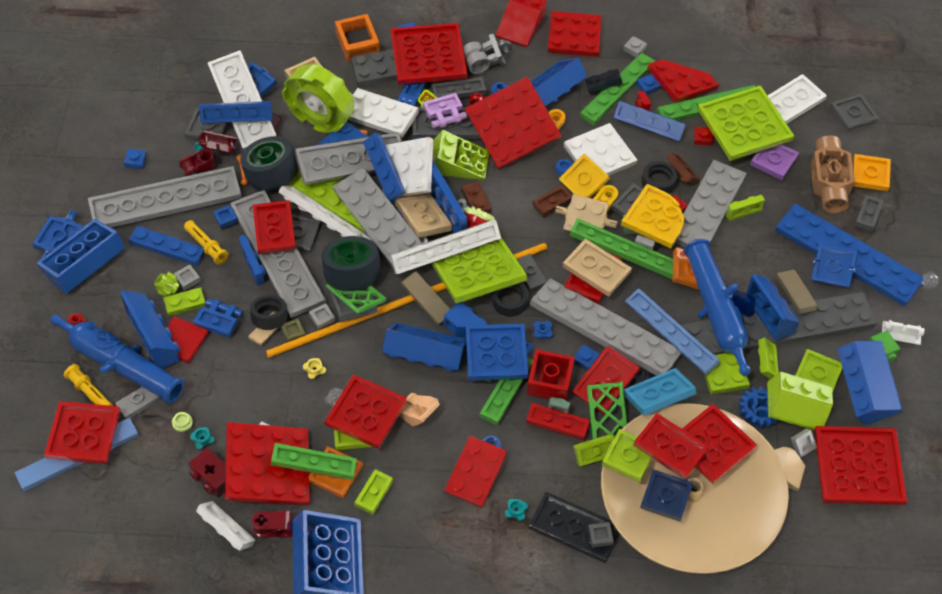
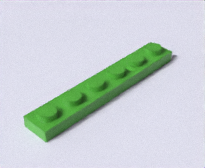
[580,53,655,126]
[657,85,755,121]
[569,218,673,280]

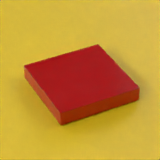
[167,316,209,364]

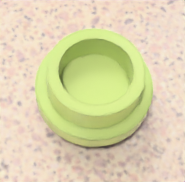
[172,412,193,432]

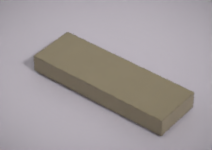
[776,270,818,314]
[401,271,450,326]

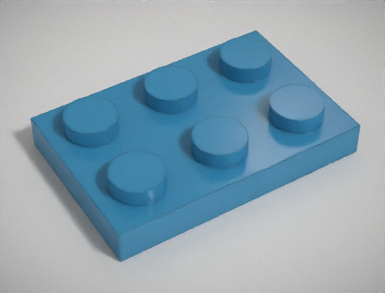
[623,368,697,416]

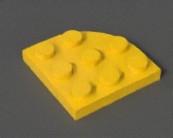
[621,184,684,248]

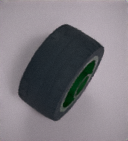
[240,136,299,191]
[322,236,380,291]

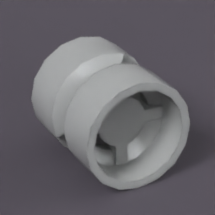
[463,42,490,75]

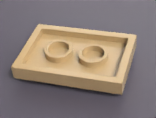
[395,193,452,238]
[562,239,632,297]

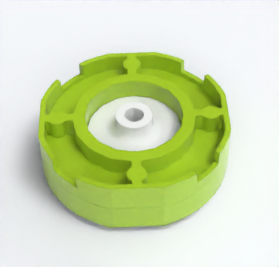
[282,64,354,133]

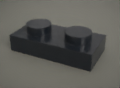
[585,69,622,94]

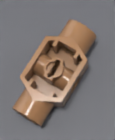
[810,135,855,214]

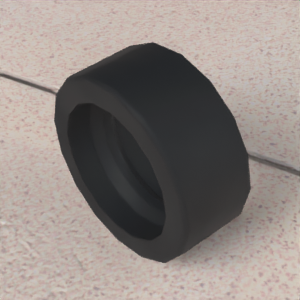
[642,161,677,194]
[492,282,528,317]
[250,295,288,330]

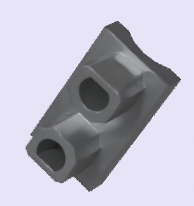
[482,34,512,67]

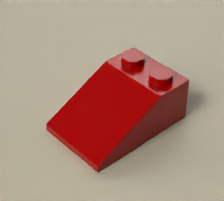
[496,0,547,48]

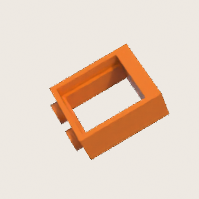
[335,14,380,62]

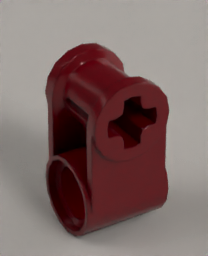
[179,149,216,177]
[252,510,293,538]

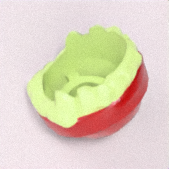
[463,206,495,229]

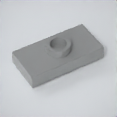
[115,387,161,419]

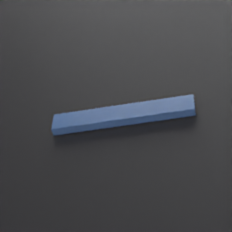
[625,288,720,375]
[14,418,139,492]

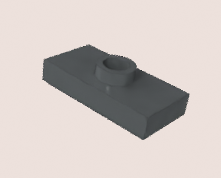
[516,254,547,292]

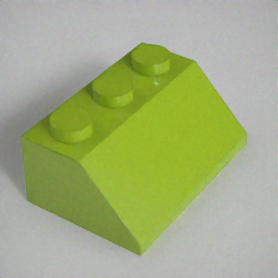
[767,371,833,430]

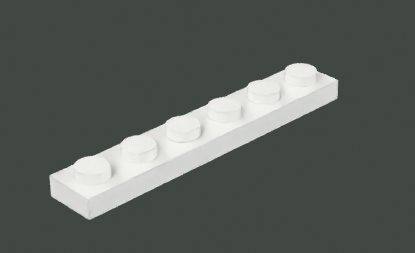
[279,185,372,241]
[390,220,501,274]

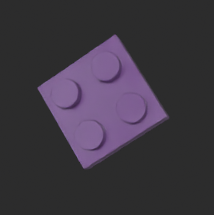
[750,144,799,180]

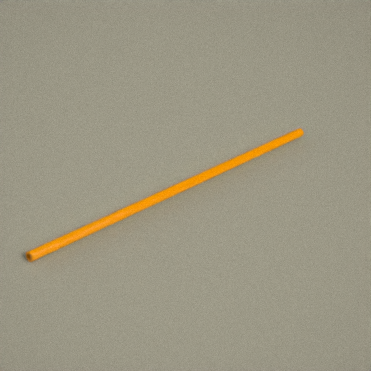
[266,243,547,358]

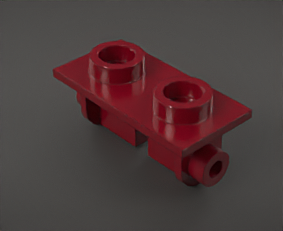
[197,130,237,154]

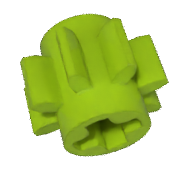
[154,272,179,297]

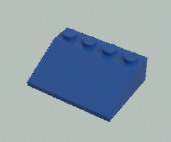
[292,510,364,594]

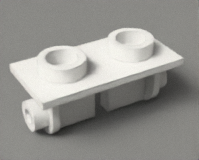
[882,320,924,345]

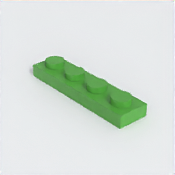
[480,358,533,425]
[271,443,357,480]

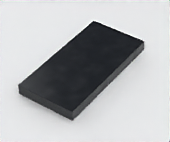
[528,492,619,563]

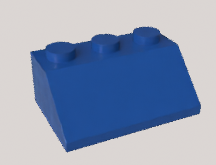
[745,274,799,341]

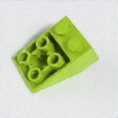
[432,130,489,180]

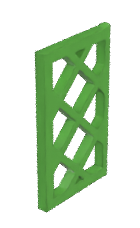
[326,284,386,314]
[587,382,627,439]

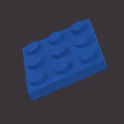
[466,324,528,380]

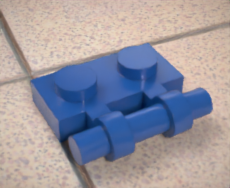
[193,299,244,338]

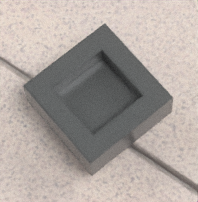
[588,522,614,548]

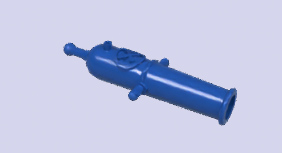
[683,239,751,376]
[50,314,184,405]

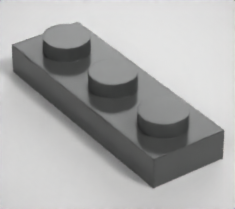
[431,77,486,98]

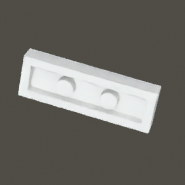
[196,501,256,551]

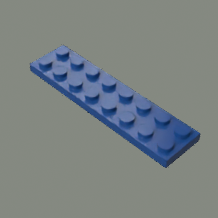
[775,203,925,307]

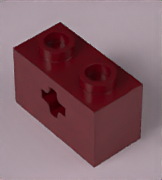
[188,447,225,498]

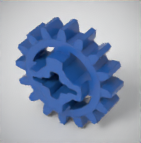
[738,386,777,429]

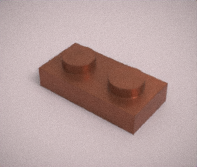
[666,152,700,185]
[461,181,492,214]
[532,185,572,217]

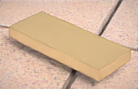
[248,312,278,346]

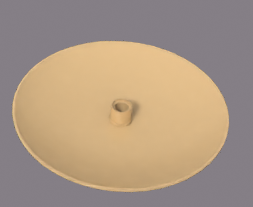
[601,403,789,574]

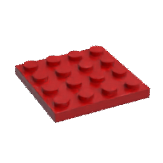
[390,23,467,85]
[465,77,562,170]
[225,422,309,506]
[814,426,907,505]

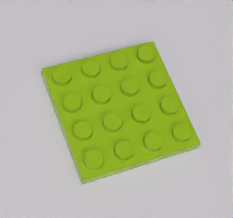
[697,85,794,161]
[431,238,527,304]

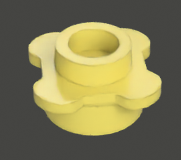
[303,358,326,379]

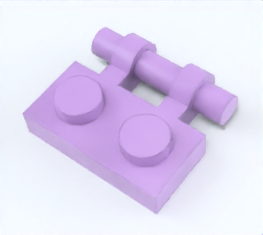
[423,93,467,128]

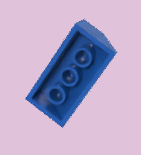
[530,58,588,106]
[36,218,125,294]
[120,291,180,369]
[382,322,467,371]
[837,341,903,425]

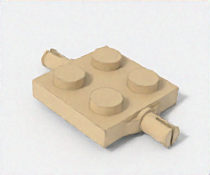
[555,194,618,232]

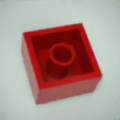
[527,349,575,400]

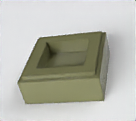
[280,319,306,342]

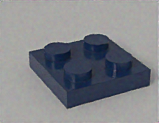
[640,469,693,522]

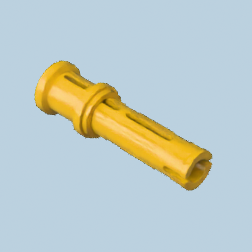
[184,220,229,265]
[64,364,113,406]

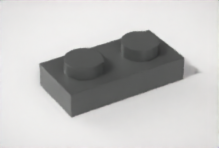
[611,183,643,217]
[855,195,884,232]

